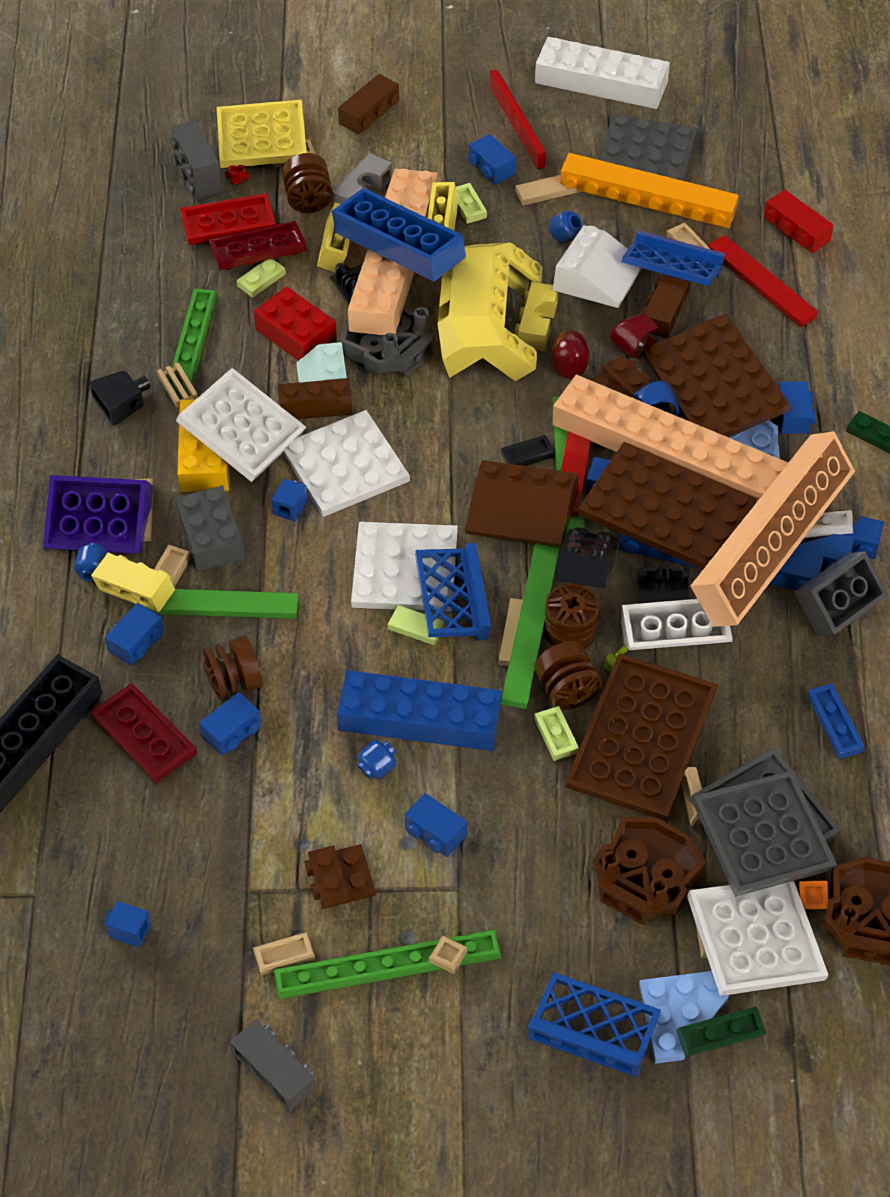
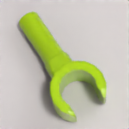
[604,644,628,673]

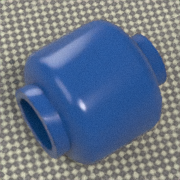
[549,210,582,243]
[74,543,108,581]
[357,740,397,780]

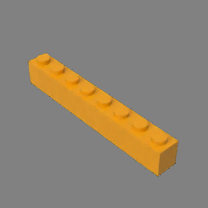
[560,153,739,229]

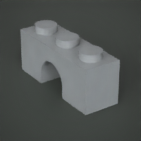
[333,153,392,204]

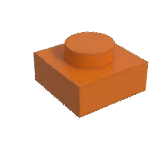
[799,881,828,910]

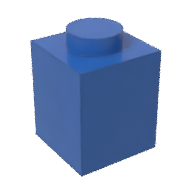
[271,478,308,522]
[104,901,151,948]

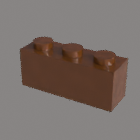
[338,74,400,135]
[641,274,691,339]
[278,378,352,419]

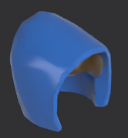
[633,380,680,416]

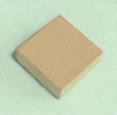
[429,935,467,974]

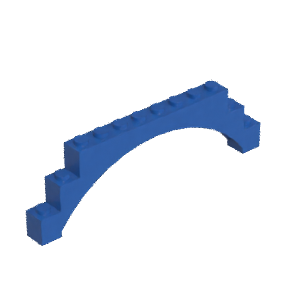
[586,457,884,590]

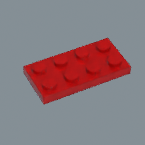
[180,193,276,245]

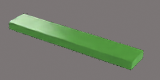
[165,289,217,398]
[149,589,299,619]

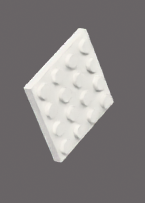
[176,368,306,482]
[282,410,410,517]
[351,522,458,612]
[687,881,828,996]

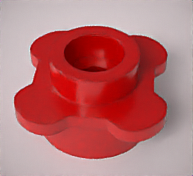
[224,165,250,184]

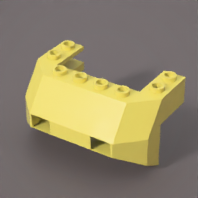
[438,242,542,381]

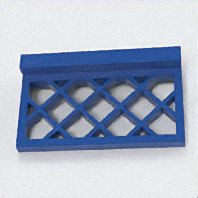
[622,230,725,286]
[415,543,491,641]
[528,972,661,1078]

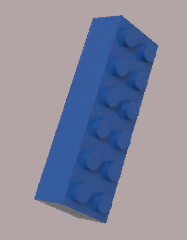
[332,188,466,281]
[337,670,502,751]

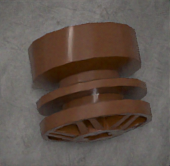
[282,153,333,213]
[544,583,600,649]
[203,635,263,701]
[534,641,602,710]

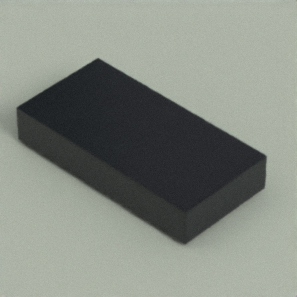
[501,435,555,466]

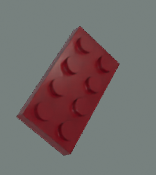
[209,221,307,270]
[90,682,197,784]

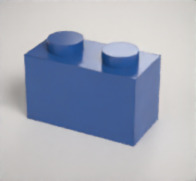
[468,134,516,185]
[778,381,816,434]
[105,603,164,666]
[199,692,262,756]
[404,793,468,858]

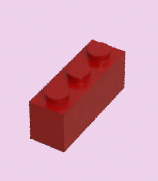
[764,189,834,253]

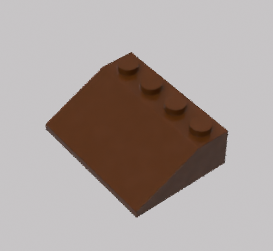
[465,460,579,547]

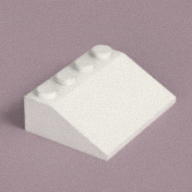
[553,225,642,308]

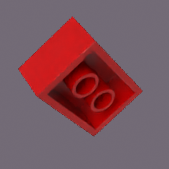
[254,286,337,361]

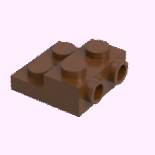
[590,356,651,398]
[304,844,376,909]

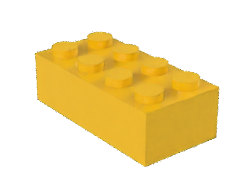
[178,399,230,493]

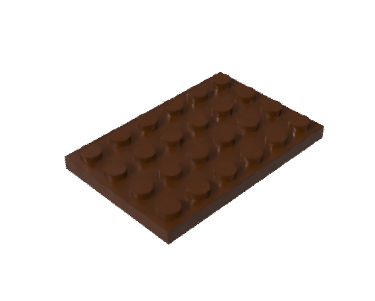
[642,313,791,438]
[578,442,757,569]
[566,653,718,821]

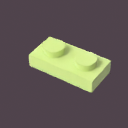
[456,183,487,224]
[237,259,286,298]
[534,706,579,761]

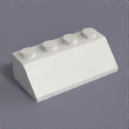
[620,599,733,650]

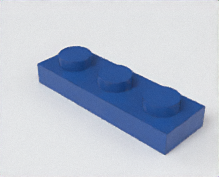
[807,683,865,759]

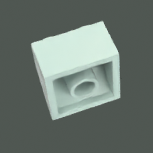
[296,342,347,382]

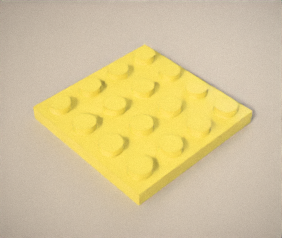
[217,100,307,168]

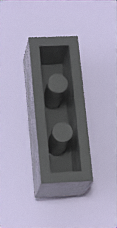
[230,1019,316,1112]

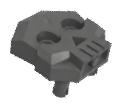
[340,305,434,377]

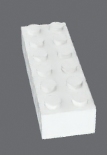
[535,37,670,109]

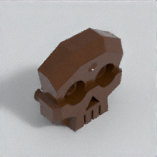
[592,817,706,925]
[823,857,890,966]

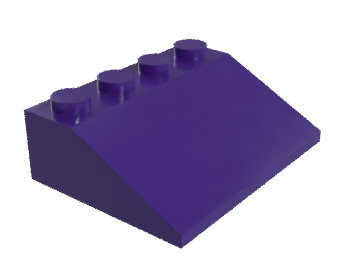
[43,475,153,554]

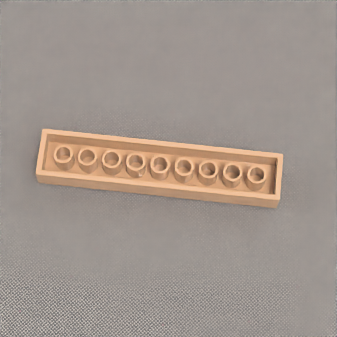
[348,169,438,335]
[553,375,788,503]
[691,431,855,627]

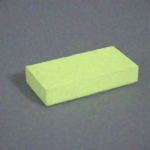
[388,605,445,645]

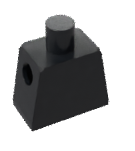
[89,371,151,426]

